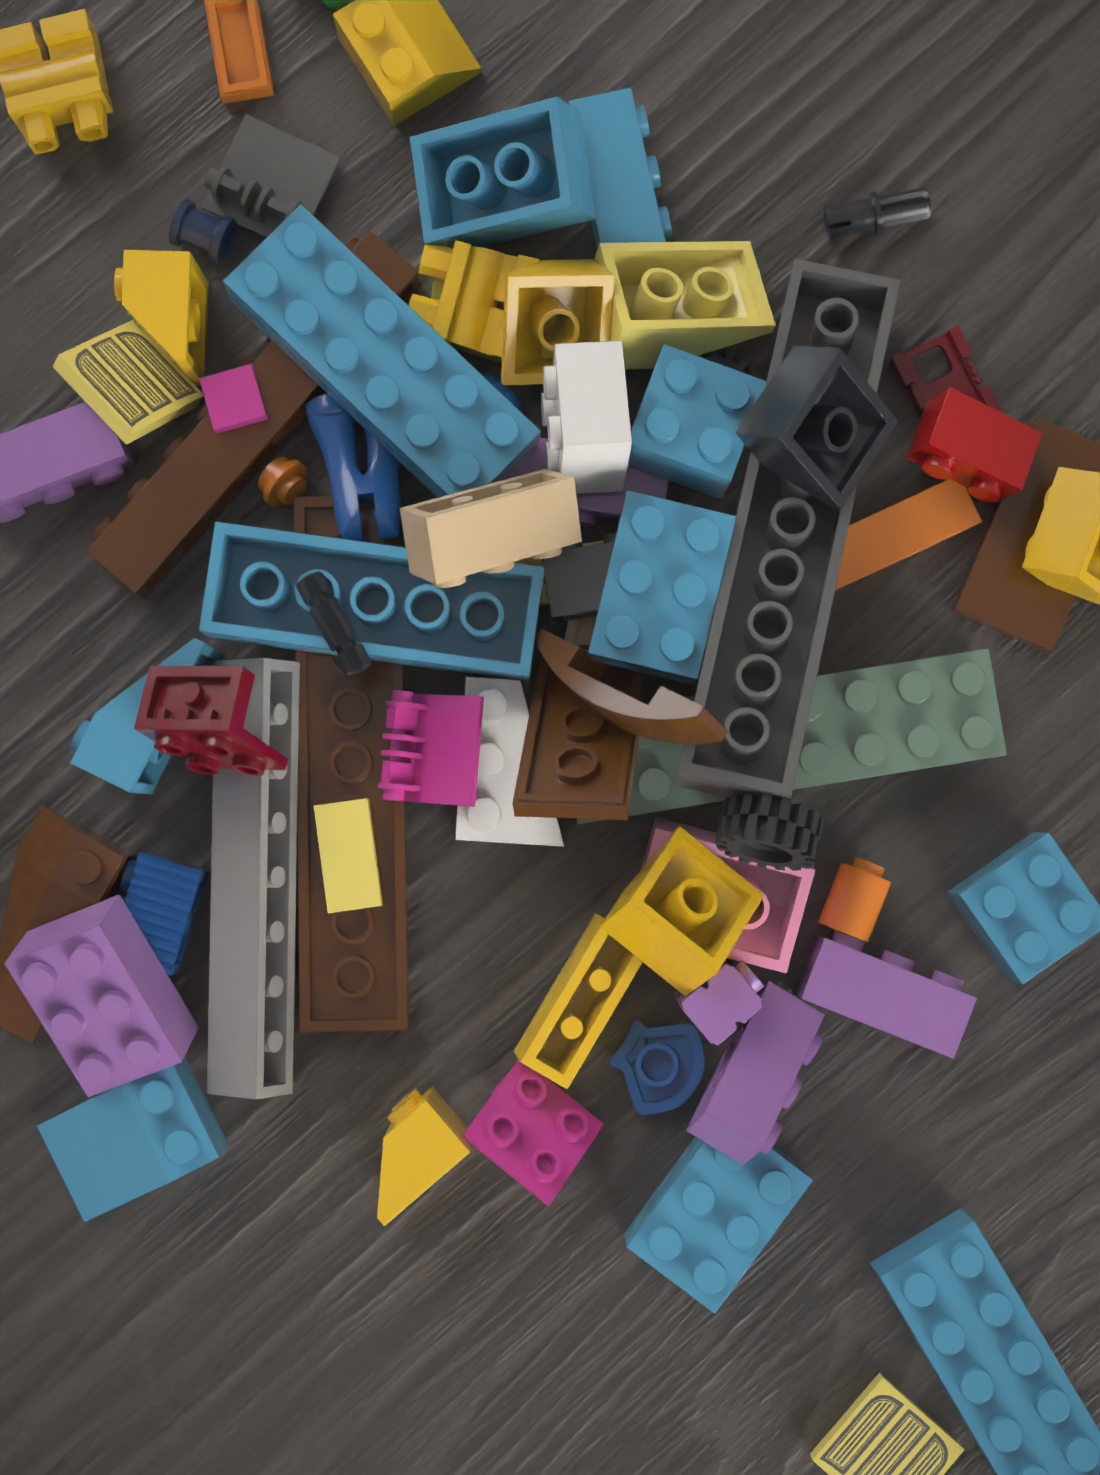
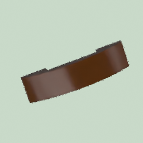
[535,629,728,744]

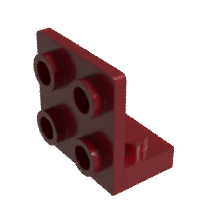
[134,666,288,776]

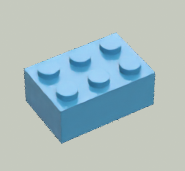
[410,97,596,248]
[588,490,736,685]
[624,1136,813,1314]

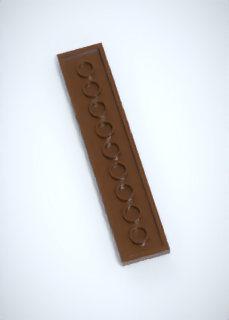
[294,496,409,1032]

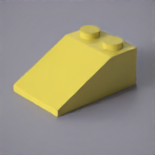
[594,241,776,370]

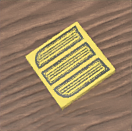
[53,320,204,445]
[810,1372,965,1475]

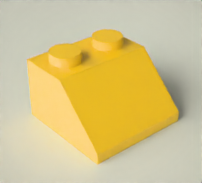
[333,0,482,126]
[114,250,209,386]
[501,259,615,385]
[1022,467,1100,605]
[600,826,764,996]
[377,1086,472,1226]

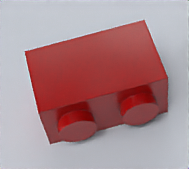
[906,387,1043,502]

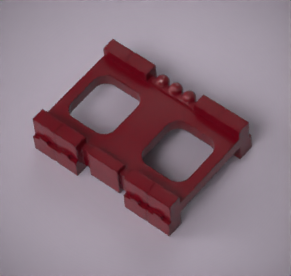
[889,326,1001,422]

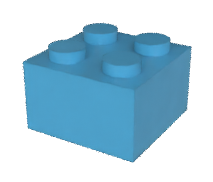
[628,344,767,500]
[946,832,1100,985]

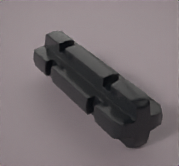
[296,571,371,677]

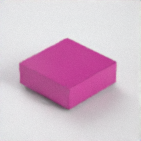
[199,364,268,434]

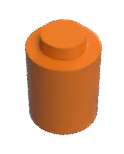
[818,857,891,942]

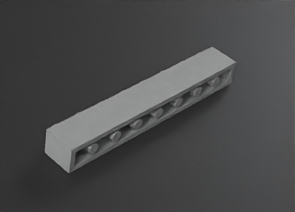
[207,658,300,1099]

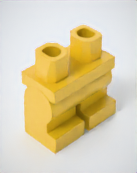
[0,9,114,155]
[409,240,540,364]

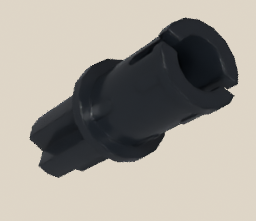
[823,188,931,240]

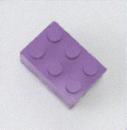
[4,894,199,1097]

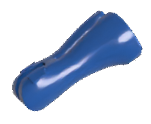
[305,394,401,542]

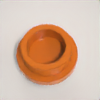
[258,456,307,508]

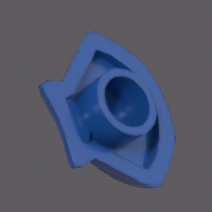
[608,1019,706,1115]

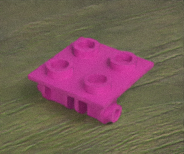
[378,690,484,807]
[462,1059,604,1206]

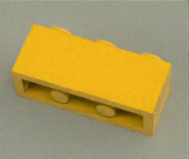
[514,913,642,1089]

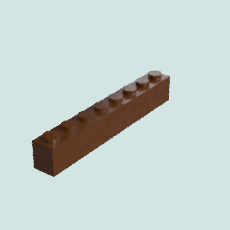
[87,230,421,600]

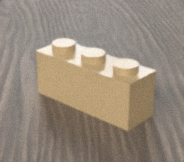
[400,469,582,588]

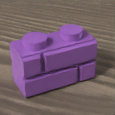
[674,960,764,1045]

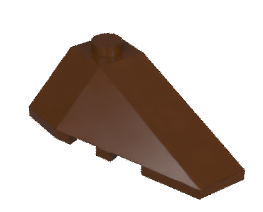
[0,806,137,1044]

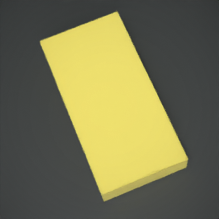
[314,798,383,913]

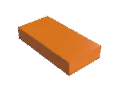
[204,0,275,104]

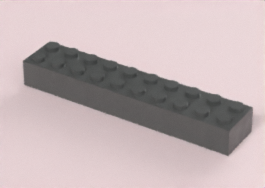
[676,259,901,800]

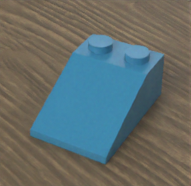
[70,638,222,795]
[37,1057,230,1222]

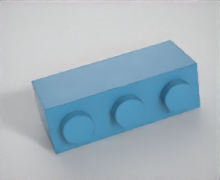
[569,88,672,249]

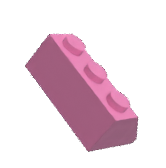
[641,817,815,973]

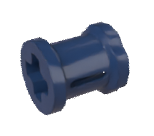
[169,199,237,264]

